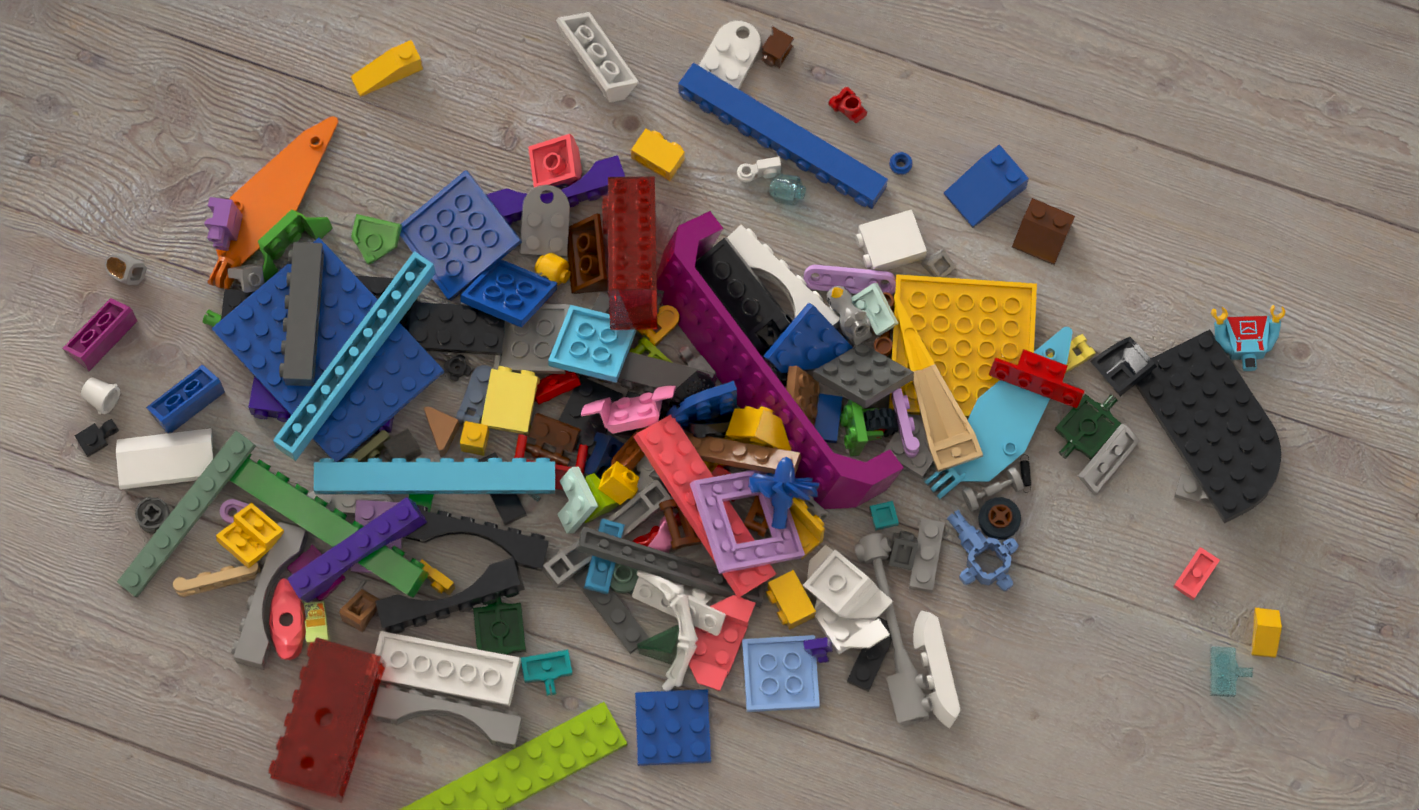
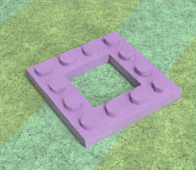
[690,470,805,574]

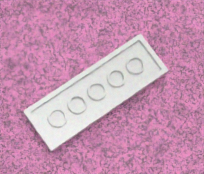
[369,631,521,706]

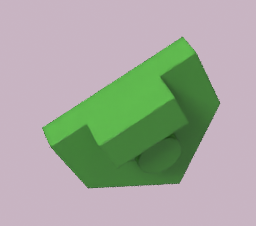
[351,214,402,265]

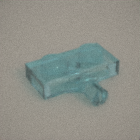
[1210,646,1253,697]

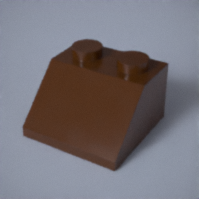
[1012,198,1075,265]

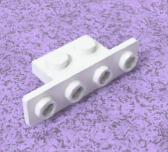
[632,577,726,636]

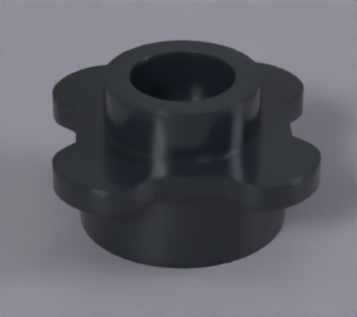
[444,354,471,381]

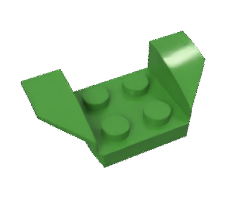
[258,209,333,283]

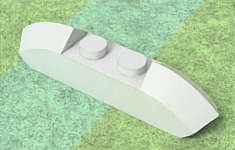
[913,611,961,729]

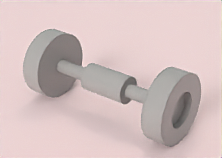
[962,467,1024,512]

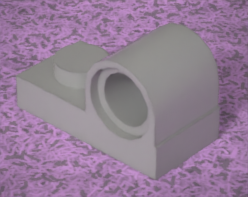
[1174,473,1215,509]

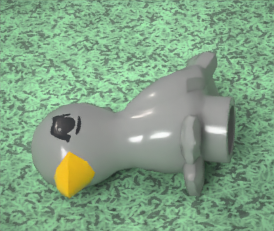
[827,285,872,346]

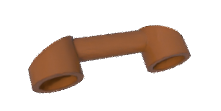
[874,292,895,356]

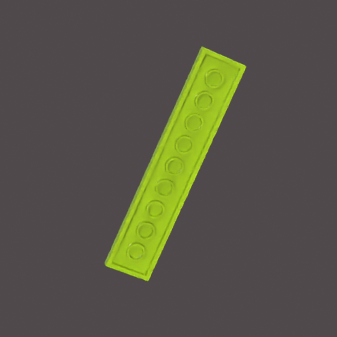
[400,702,627,810]

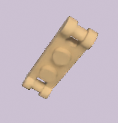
[173,562,261,597]

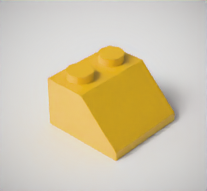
[726,406,791,451]

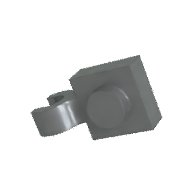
[678,345,716,376]

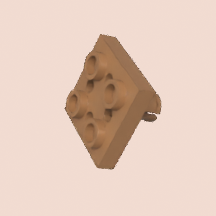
[786,366,820,426]

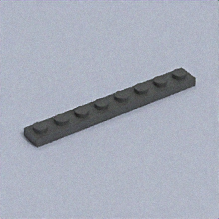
[577,527,766,608]

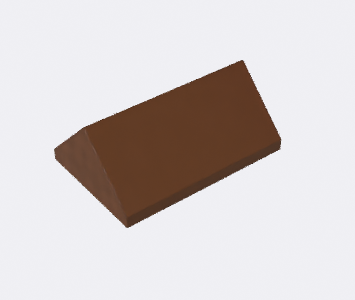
[567,213,608,294]

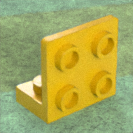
[789,497,825,560]

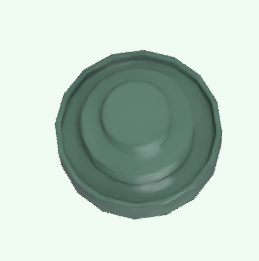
[610,563,639,593]

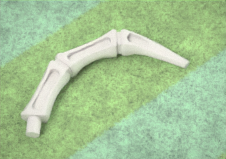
[637,570,698,691]

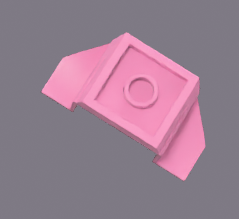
[581,386,676,434]

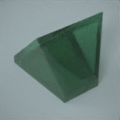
[637,625,679,665]

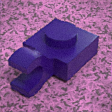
[803,637,833,663]

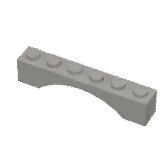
[542,479,672,589]
[232,522,308,670]
[372,685,522,749]

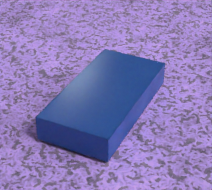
[815,393,843,444]

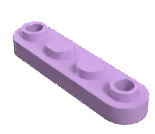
[803,265,896,295]

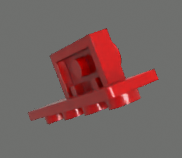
[989,349,1085,408]

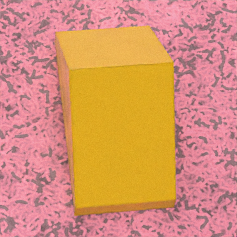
[1251,608,1282,658]

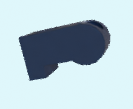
[585,432,624,479]

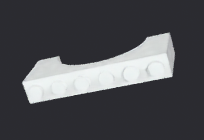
[727,225,840,329]

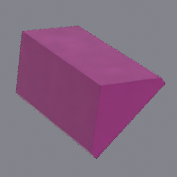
[62,298,137,371]

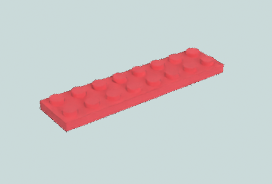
[633,415,776,598]

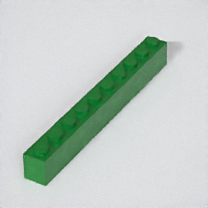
[230,453,429,598]

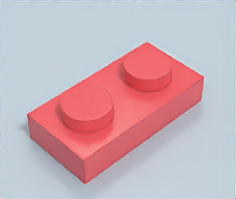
[1173,547,1220,600]

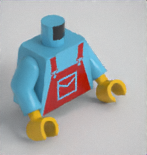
[1211,305,1285,371]

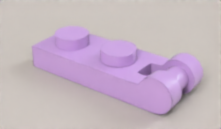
[891,388,920,458]

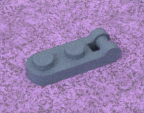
[456,365,493,425]

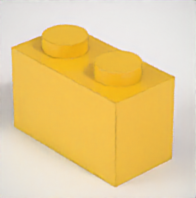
[631,128,685,181]
[766,570,816,630]

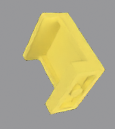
[481,366,540,435]

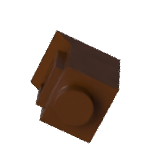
[762,26,794,69]

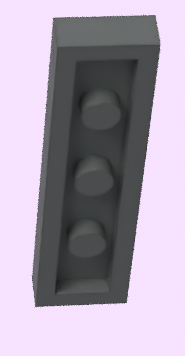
[573,566,650,654]

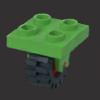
[840,399,898,457]

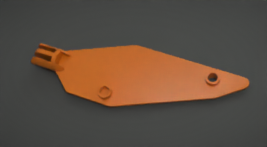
[208,116,338,290]

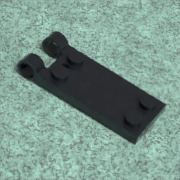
[695,237,793,356]

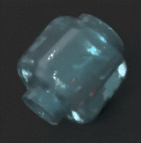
[770,173,806,206]

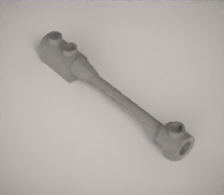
[855,533,933,727]

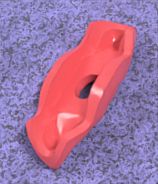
[269,578,306,660]

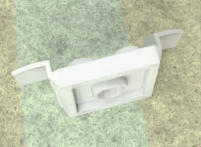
[803,544,893,619]
[814,598,890,654]

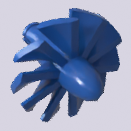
[748,457,819,529]

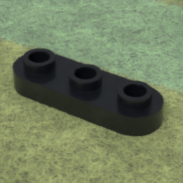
[688,416,732,438]

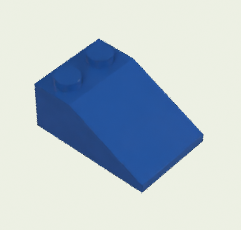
[944,144,1029,228]

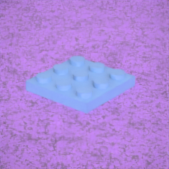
[742,635,820,712]

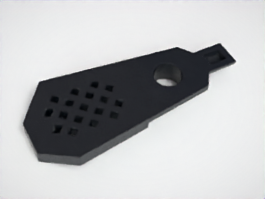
[659,371,716,419]

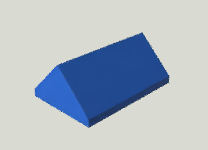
[146,364,225,433]

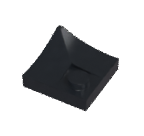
[1091,337,1157,397]

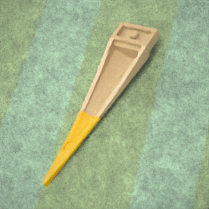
[894,294,983,472]

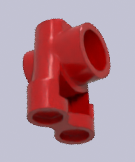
[828,87,867,124]

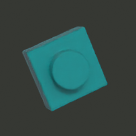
[869,501,899,531]

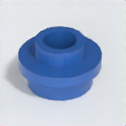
[889,152,913,175]

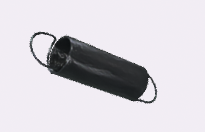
[1020,454,1031,493]

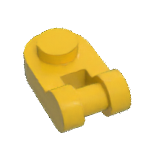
[637,305,679,346]

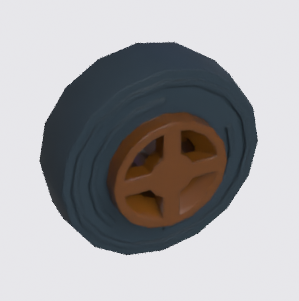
[978,497,1021,540]

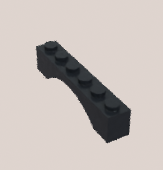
[402,505,549,572]
[375,557,525,634]

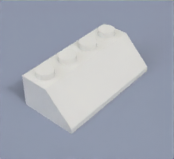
[556,12,639,103]

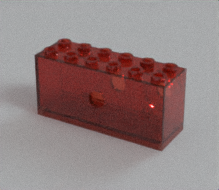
[602,176,658,330]
[268,637,387,803]

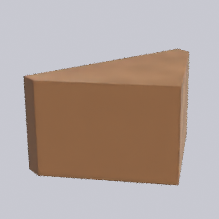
[424,406,460,457]
[339,589,380,633]

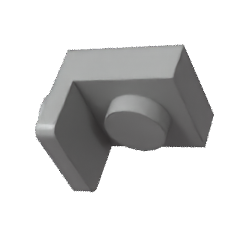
[227,265,264,293]

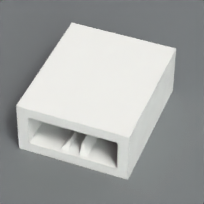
[855,209,927,271]

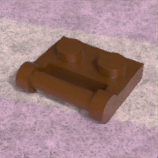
[659,499,703,550]

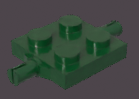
[1055,394,1122,460]
[473,597,526,655]

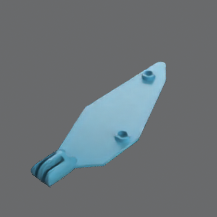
[924,327,1073,499]

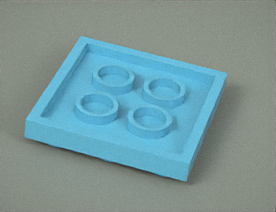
[548,305,638,383]

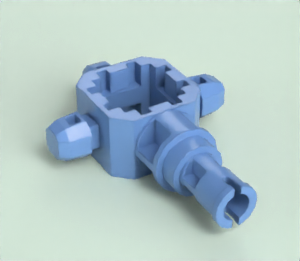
[947,510,1019,591]

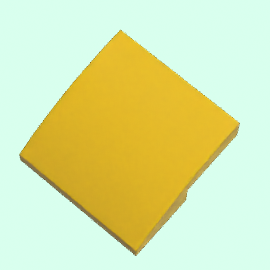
[216,503,284,569]

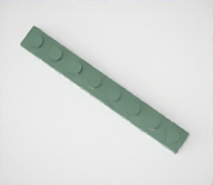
[117,430,256,597]

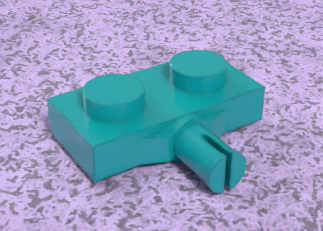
[521,650,573,696]

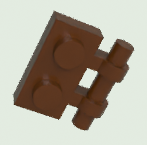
[525,413,581,466]

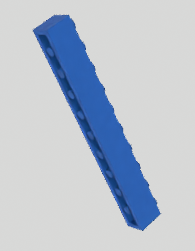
[678,62,888,209]

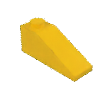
[351,40,423,97]

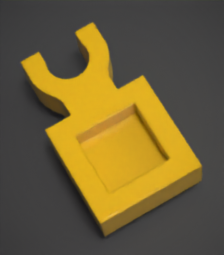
[420,559,455,596]

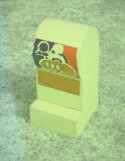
[304,601,331,649]

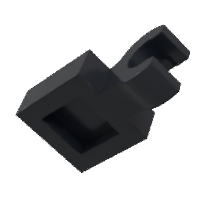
[74,419,119,457]

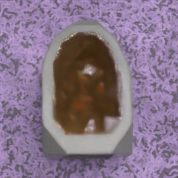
[105,253,147,285]

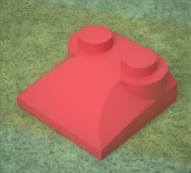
[528,134,582,188]

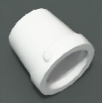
[81,377,120,414]

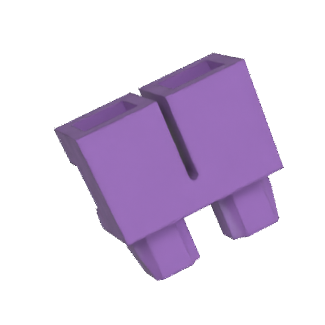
[204,197,243,251]

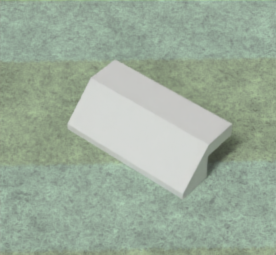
[116,428,214,490]

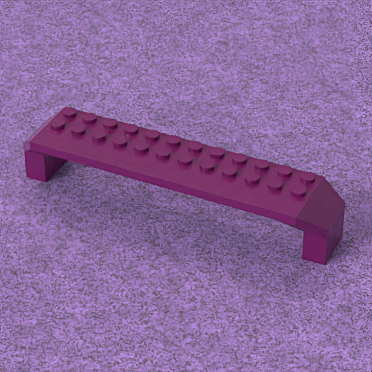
[652,211,904,509]

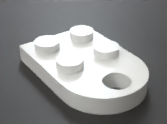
[699,21,761,89]

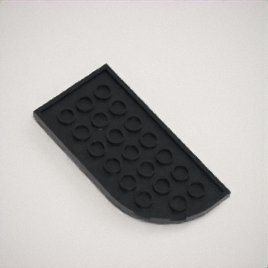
[1135,330,1281,524]

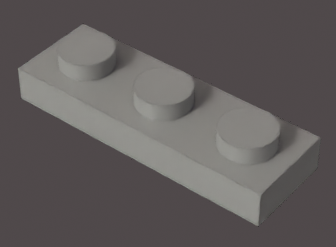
[1078,424,1140,493]
[909,518,945,593]

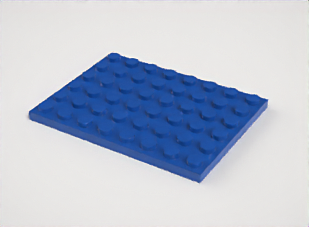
[211,238,444,462]

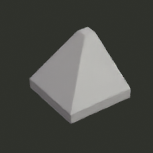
[921,249,956,278]

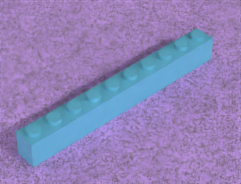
[273,251,436,461]
[314,458,555,494]

